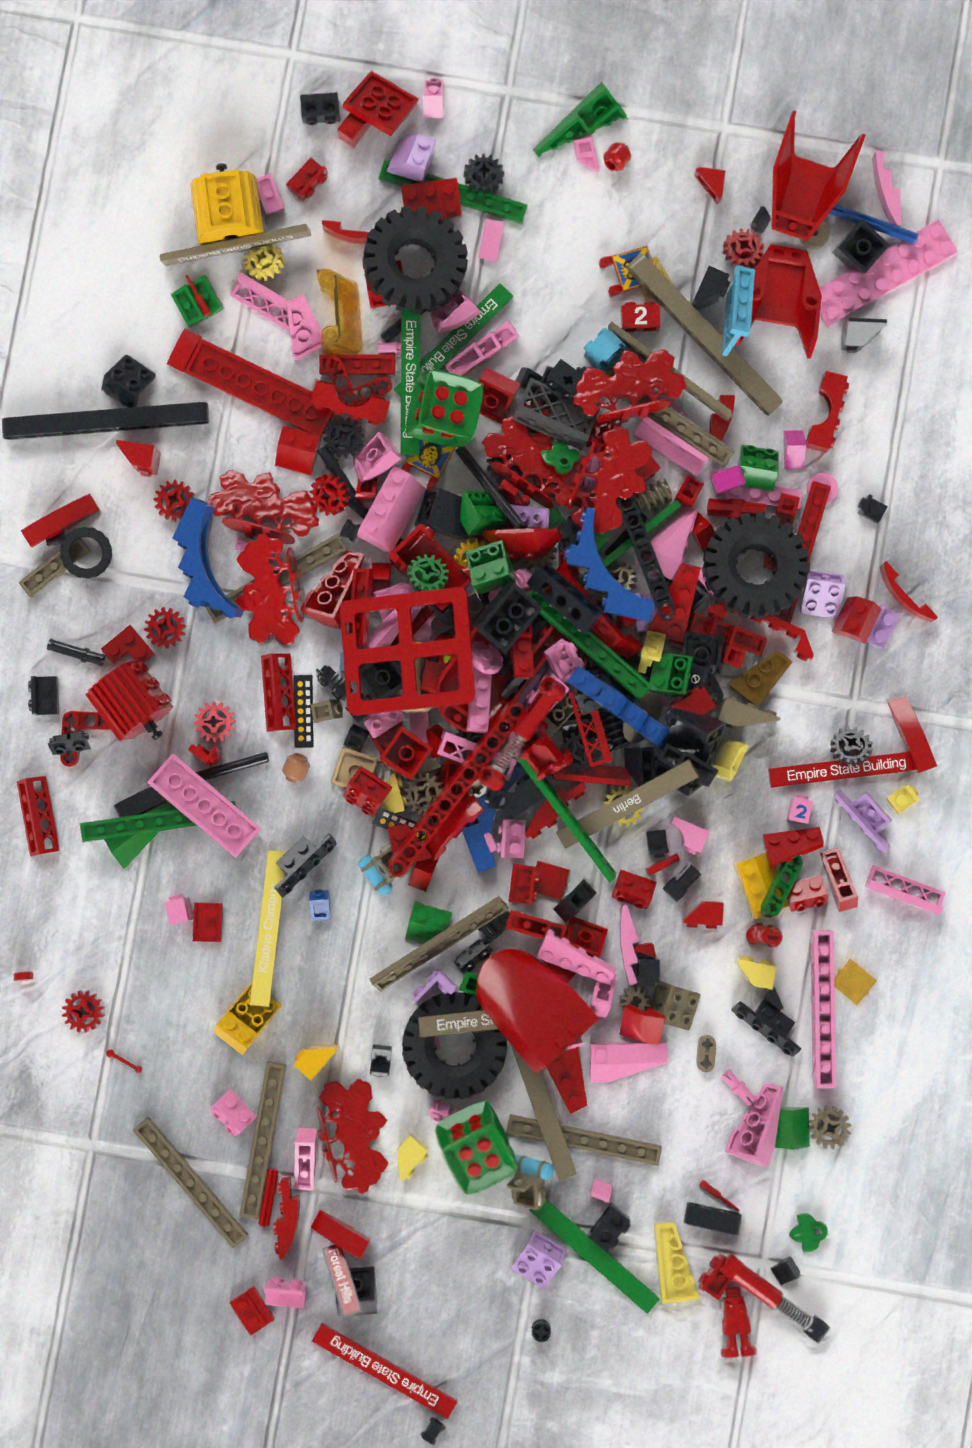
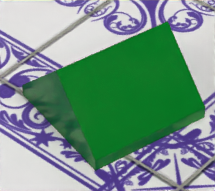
[775,1107,810,1150]

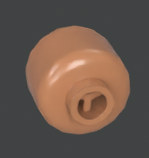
[282,753,310,783]

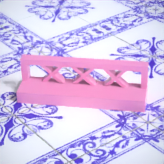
[230,272,290,332]
[633,417,708,478]
[437,730,517,781]
[865,865,946,915]

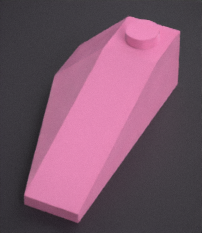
[636,506,698,581]
[590,1042,667,1082]
[725,1083,783,1168]

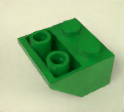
[738,445,779,491]
[460,490,509,536]
[466,540,516,595]
[650,653,693,697]

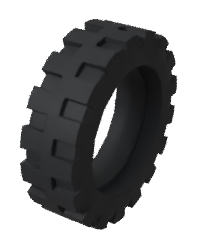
[60,527,112,579]

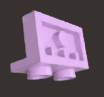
[867,604,901,649]

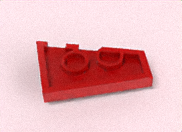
[762,827,824,869]

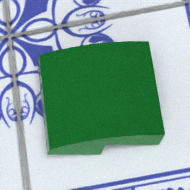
[170,275,224,327]

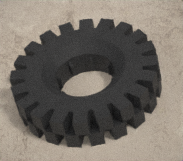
[362,206,468,314]
[702,512,810,619]
[402,991,507,1100]

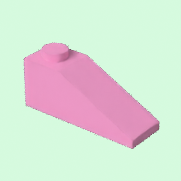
[294,1128,317,1191]

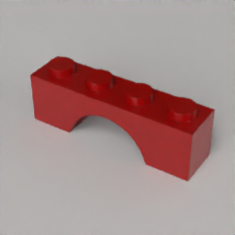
[806,371,849,453]
[309,379,390,426]

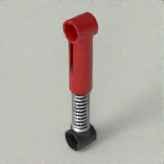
[718,1254,830,1344]

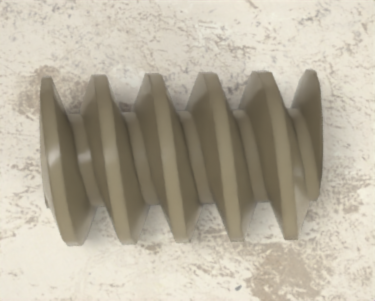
[632,478,672,514]

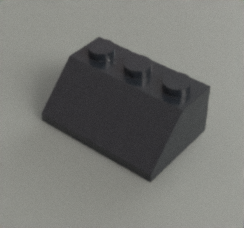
[471,581,543,653]

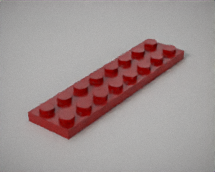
[184,338,334,438]

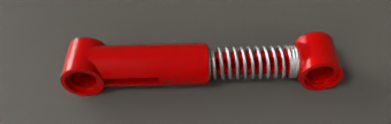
[478,676,566,791]

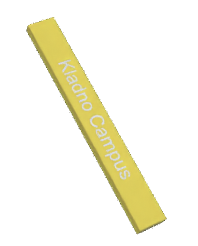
[250,850,286,1007]

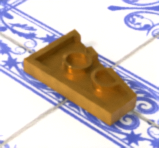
[727,650,793,706]

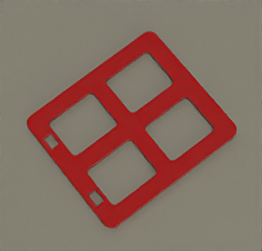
[340,587,476,716]

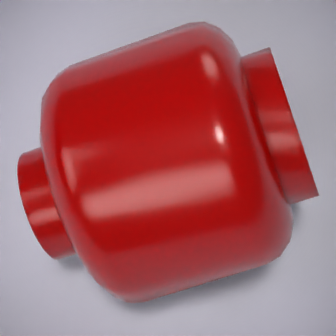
[603,142,631,171]

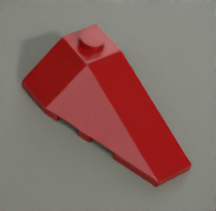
[300,550,365,630]

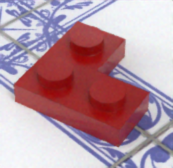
[101,625,155,664]

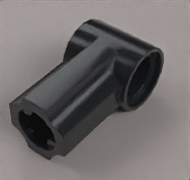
[662,863,702,902]

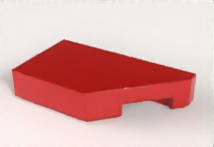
[645,853,680,875]

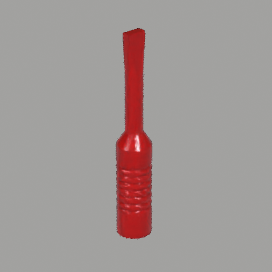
[185,275,211,316]
[699,1180,739,1211]

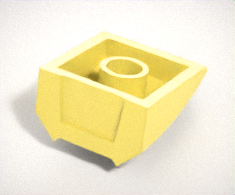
[712,740,749,782]

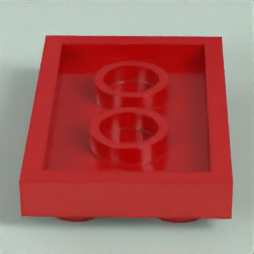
[401,177,462,220]

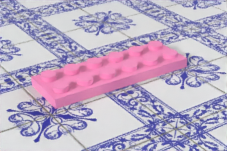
[147,753,261,858]

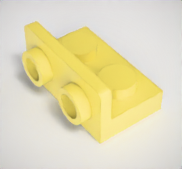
[638,630,666,673]

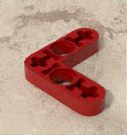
[325,355,392,405]
[60,711,111,767]

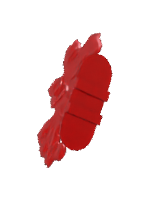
[573,349,687,424]
[482,416,585,509]
[568,425,652,534]
[207,470,319,544]
[235,532,305,645]
[316,1079,388,1195]

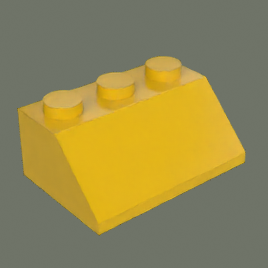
[733,852,789,919]

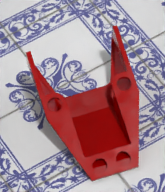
[735,244,822,359]

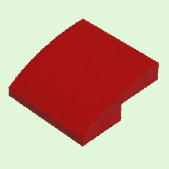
[619,1004,666,1045]

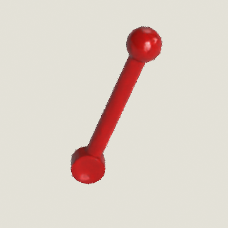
[106,1049,142,1073]

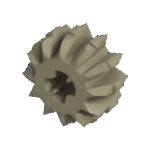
[619,985,652,1013]

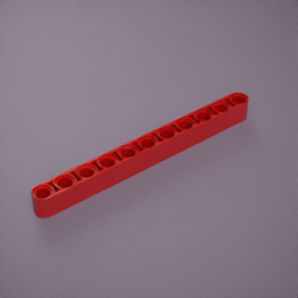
[387,701,525,877]

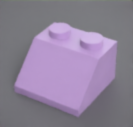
[387,134,436,183]

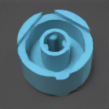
[584,328,627,372]

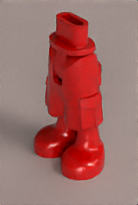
[746,923,783,948]
[720,1287,757,1358]

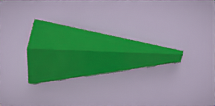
[533,82,628,157]
[104,801,177,869]

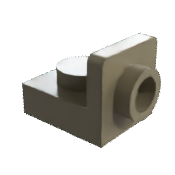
[310,699,343,723]

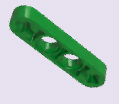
[760,855,803,918]

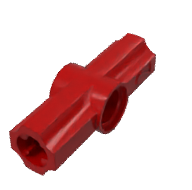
[707,498,766,519]

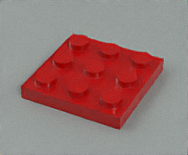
[342,71,419,136]

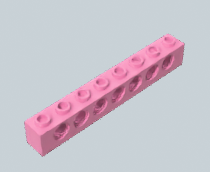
[810,930,836,1089]

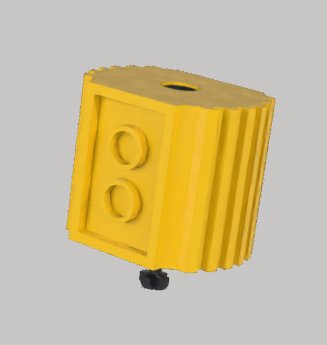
[190,163,264,245]

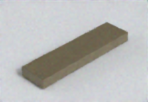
[18,538,91,598]

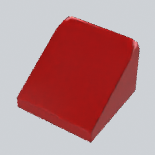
[633,942,656,957]

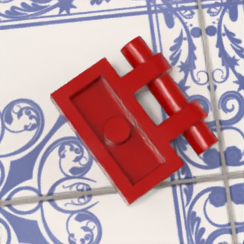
[498,479,530,506]

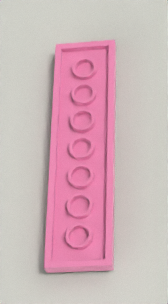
[819,220,958,327]

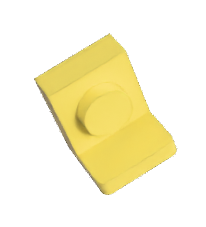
[886,785,919,814]

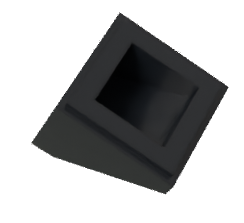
[750,206,771,234]
[515,367,543,393]
[343,724,369,753]
[764,986,783,1010]
[771,1256,800,1285]

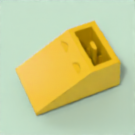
[212,982,282,1055]

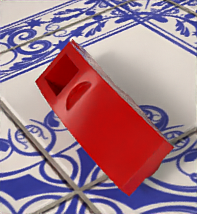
[510,624,534,678]
[525,782,586,839]
[273,1176,300,1260]

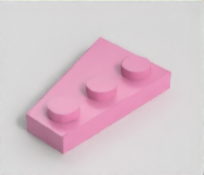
[286,293,328,361]

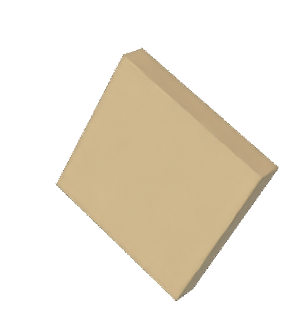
[331,747,379,788]

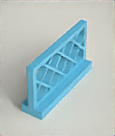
[722,265,755,356]

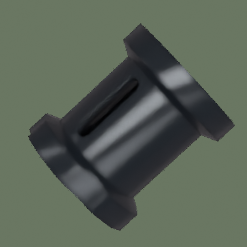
[421,1417,446,1445]

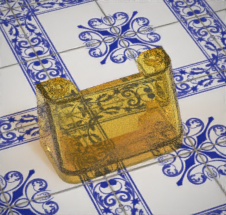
[317,269,363,354]

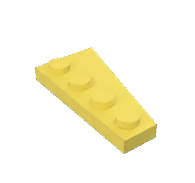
[654,1221,700,1304]

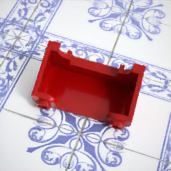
[388,524,472,614]

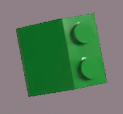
[405,902,452,944]

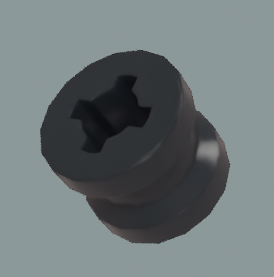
[340,519,361,543]
[531,1319,551,1342]

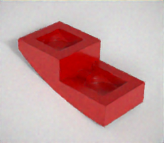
[167,328,202,373]

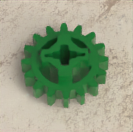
[406,554,449,591]

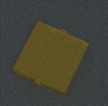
[834,959,877,1005]

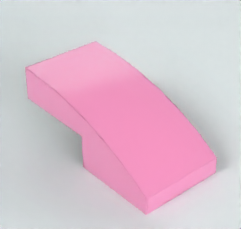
[478,219,505,262]

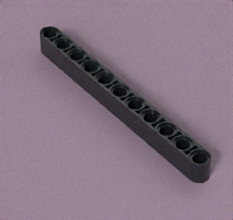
[2,402,209,440]

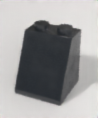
[414,488,472,540]

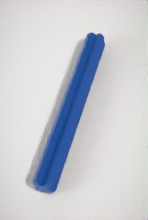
[829,204,919,244]

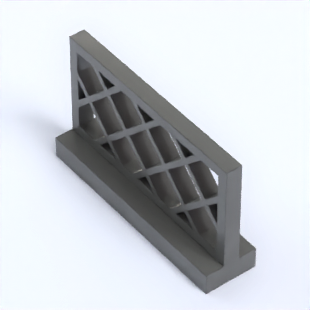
[512,378,600,451]

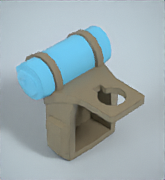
[357,843,414,896]
[507,1155,554,1210]

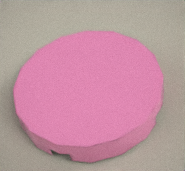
[472,641,503,674]

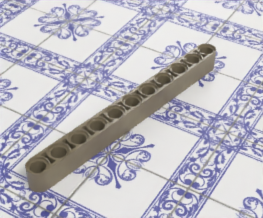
[626,253,783,416]

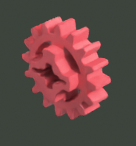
[193,701,236,743]

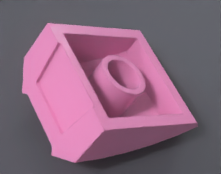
[430,289,480,334]
[353,432,403,483]

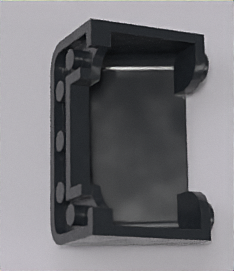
[654,708,726,796]

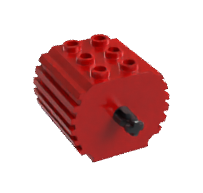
[85,660,174,742]

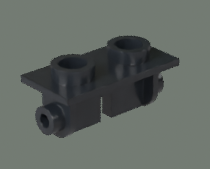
[48,731,91,755]
[454,938,493,974]

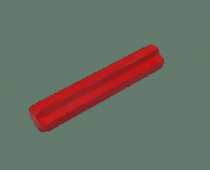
[258,1168,279,1227]

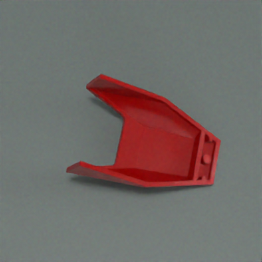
[771,110,866,241]

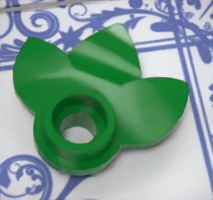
[541,440,579,474]
[789,1213,828,1253]

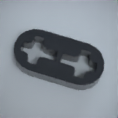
[699,674,724,704]

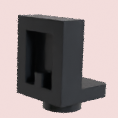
[857,494,888,524]
[646,830,669,858]

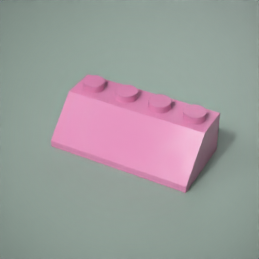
[357,466,426,554]

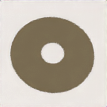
[623,692,662,743]

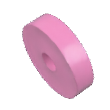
[806,473,838,504]

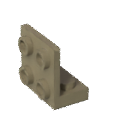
[651,981,701,1031]

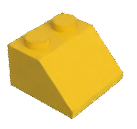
[294,1044,340,1081]

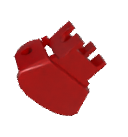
[520,720,573,781]

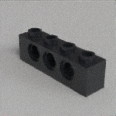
[526,562,604,634]

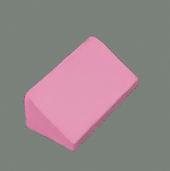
[409,712,430,744]

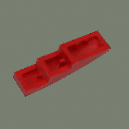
[20,493,100,548]
[687,613,768,656]
[888,696,937,773]

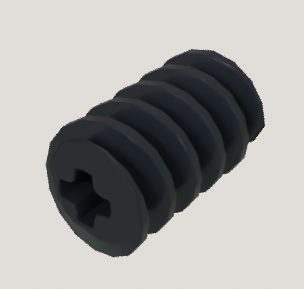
[600,712,630,752]

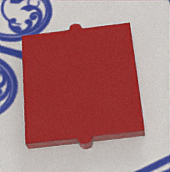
[533,861,570,900]

